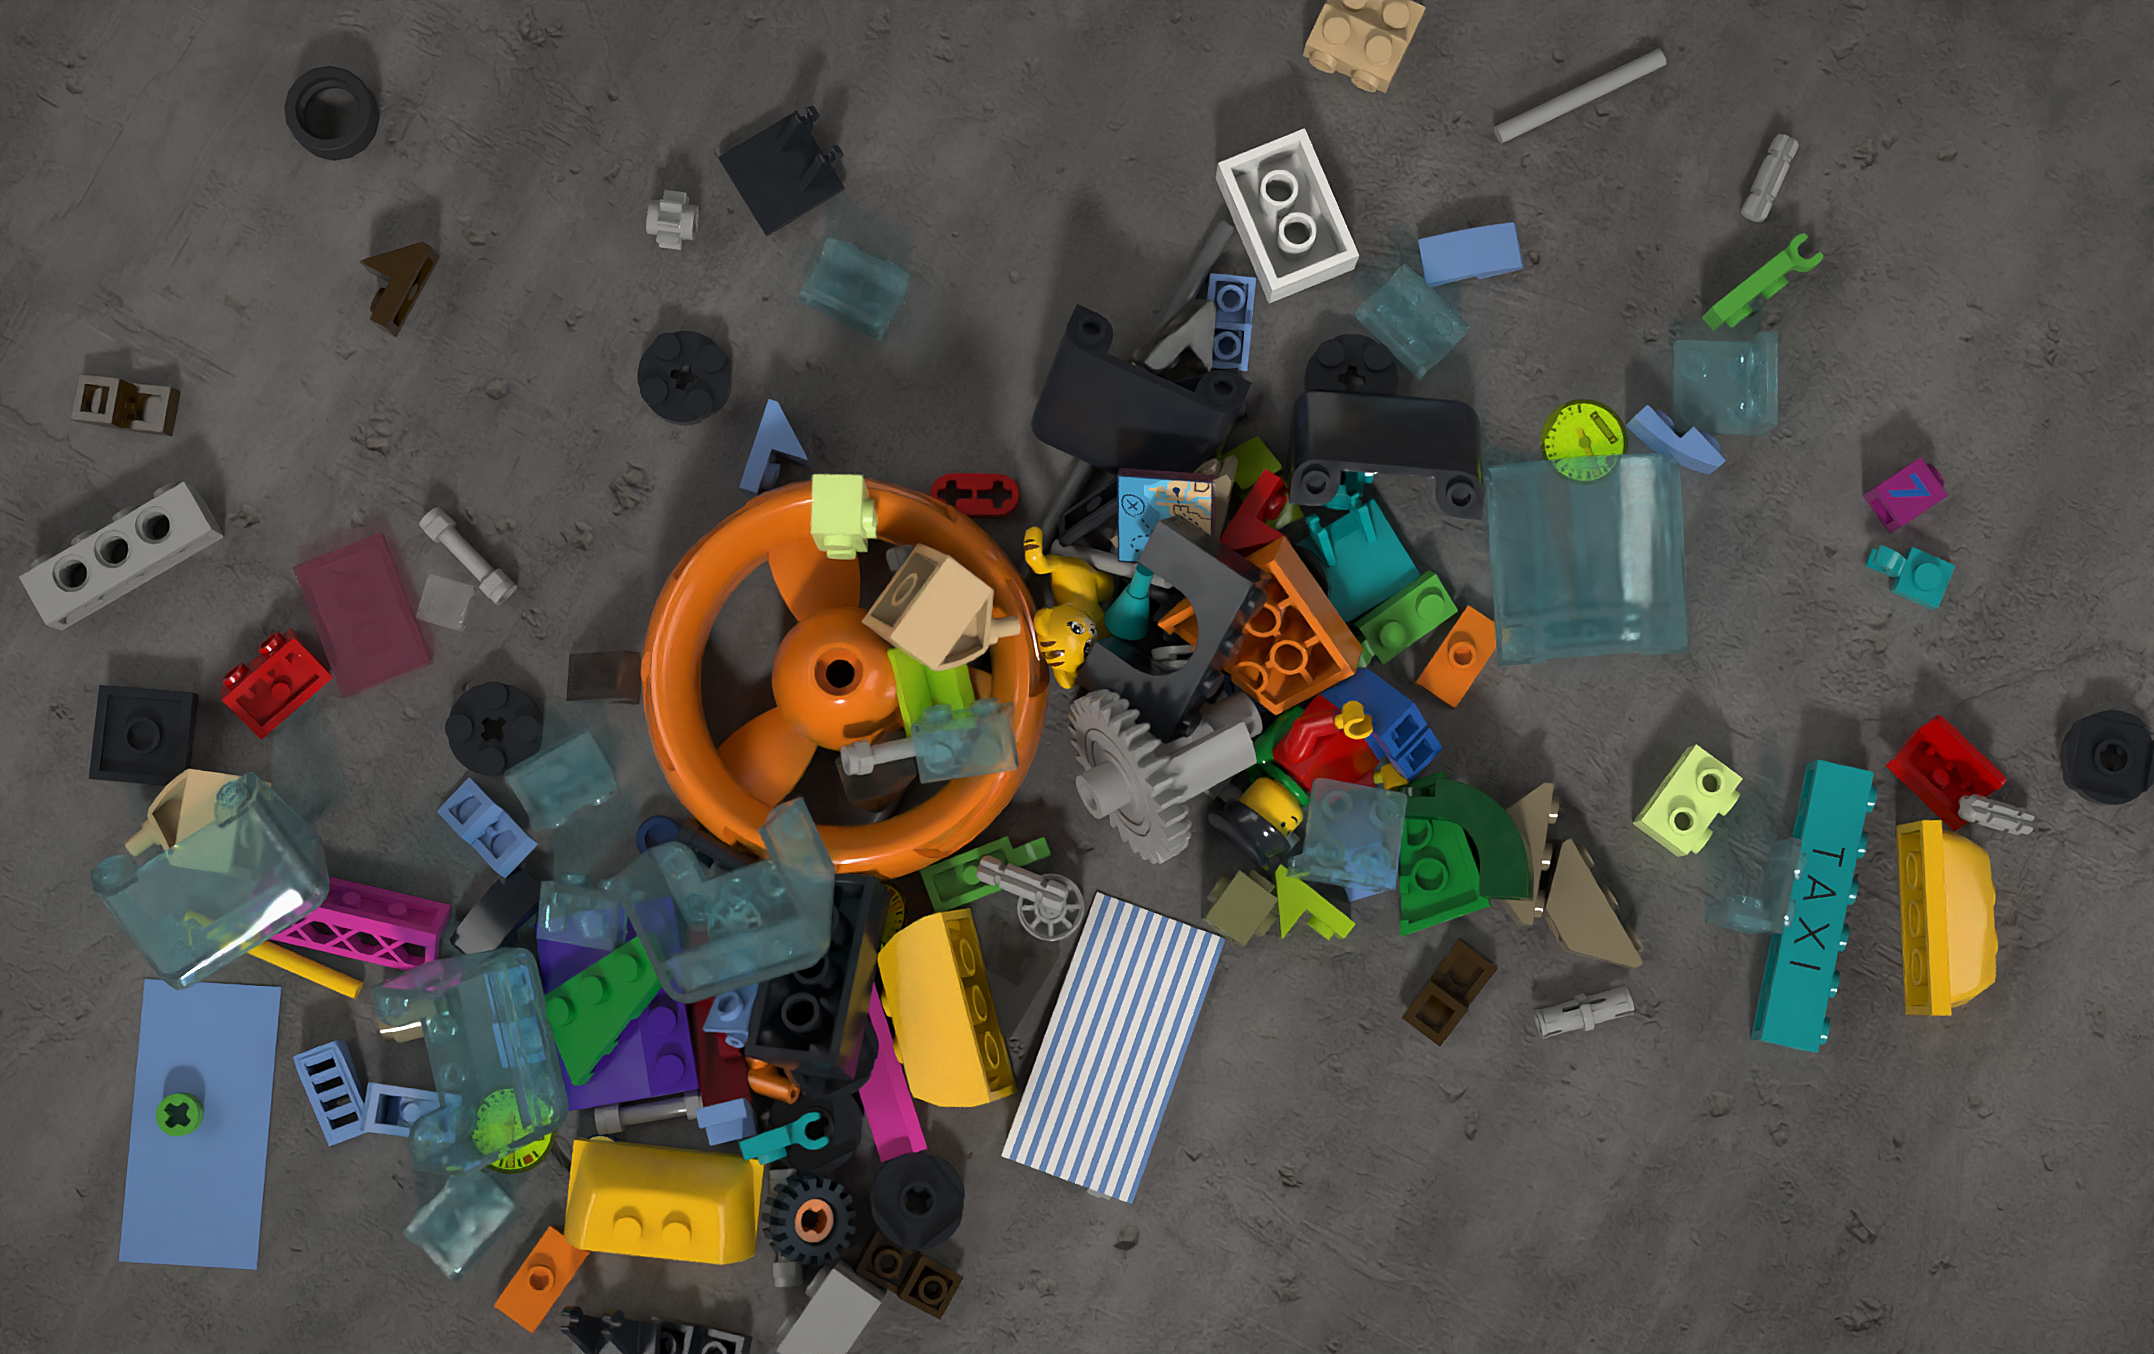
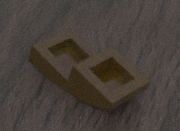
[70,374,181,436]
[1402,937,1498,1046]

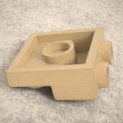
[1303,0,1426,93]

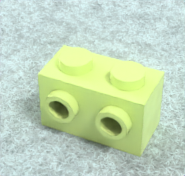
[811,474,878,559]
[1633,744,1743,857]

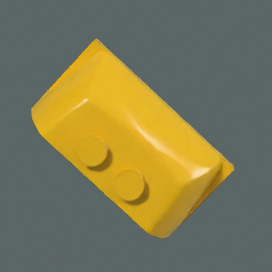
[1896,820,1998,1016]
[877,908,1018,1107]
[564,1137,766,1265]

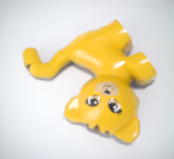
[1024,526,1114,689]

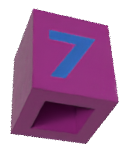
[1863,457,1948,534]

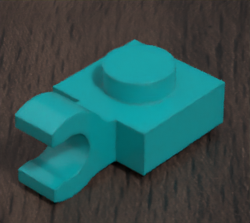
[1865,545,1955,610]
[739,1112,830,1165]

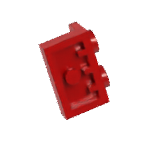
[220,628,333,740]

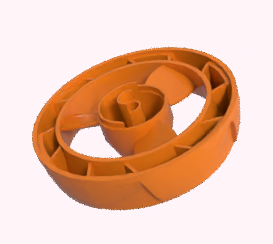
[641,477,1050,881]

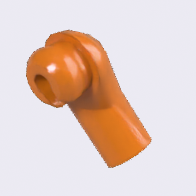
[744,1054,800,1104]

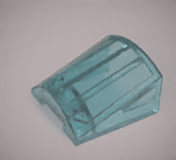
[1483,453,1690,666]

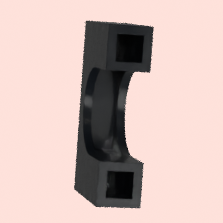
[1075,514,1272,744]

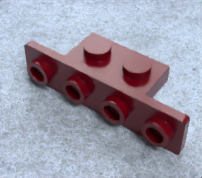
[678,919,752,1107]

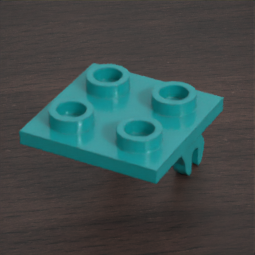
[1297,489,1421,624]

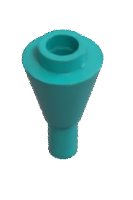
[1104,563,1154,640]

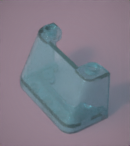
[90,771,330,990]

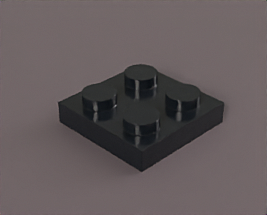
[88,685,199,786]

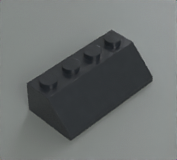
[744,867,891,1081]

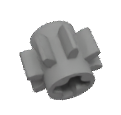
[646,189,699,250]

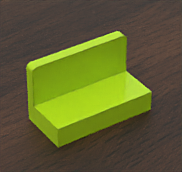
[887,646,981,738]

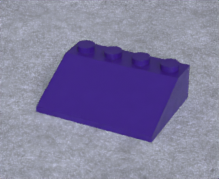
[534,898,700,1112]

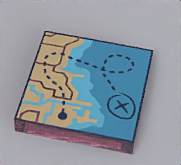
[1117,468,1216,563]

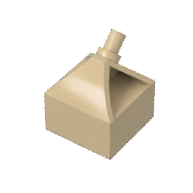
[862,543,1021,671]
[124,769,271,876]

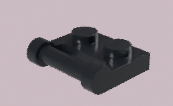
[675,817,774,893]

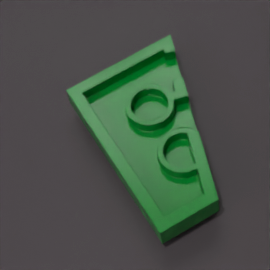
[1398,771,1492,937]
[537,934,669,1086]

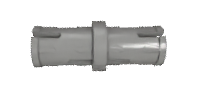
[1533,985,1635,1039]

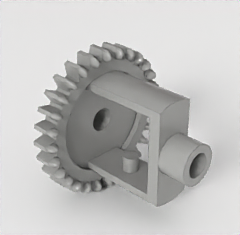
[1068,689,1262,864]

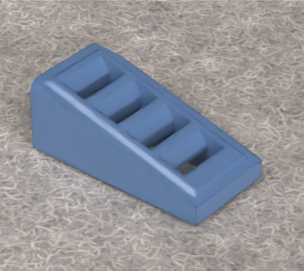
[293,1039,367,1146]

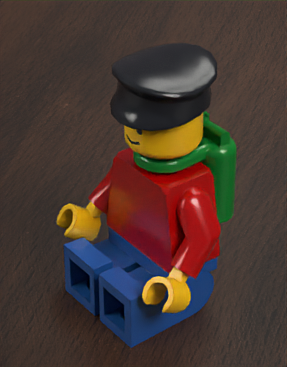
[1208,668,1443,871]

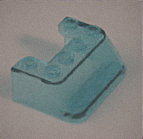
[610,797,835,1003]
[370,947,568,1177]

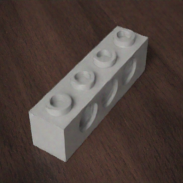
[19,481,225,631]

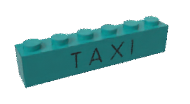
[1750,759,1877,1053]

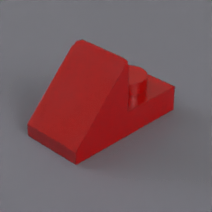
[1219,469,1293,558]

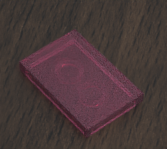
[293,533,433,698]

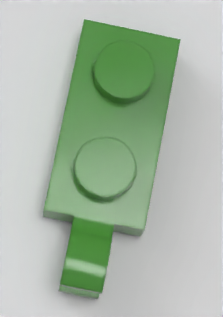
[1702,233,1824,332]
[1354,570,1458,668]
[919,836,1052,913]

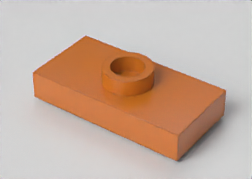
[1414,605,1507,710]
[493,1224,591,1333]

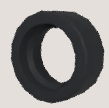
[284,66,380,161]

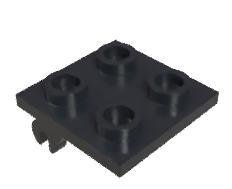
[718,106,845,237]
[560,1305,661,1354]

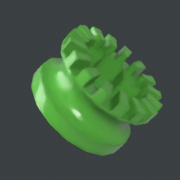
[156,1092,204,1137]

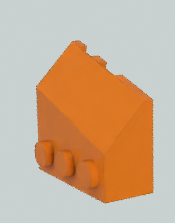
[1157,536,1363,715]

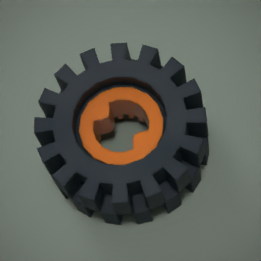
[761,1173,857,1266]

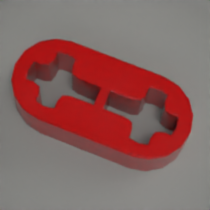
[930,473,1019,519]

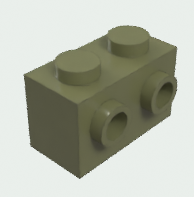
[1201,870,1279,948]

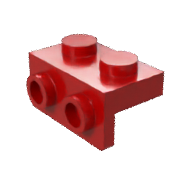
[1885,714,2007,832]

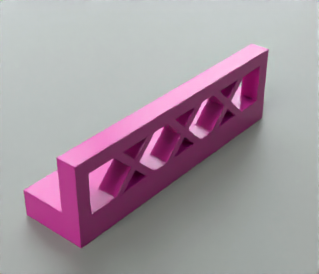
[250,862,451,977]
[859,983,927,1162]

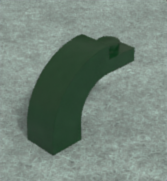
[1386,778,1534,901]

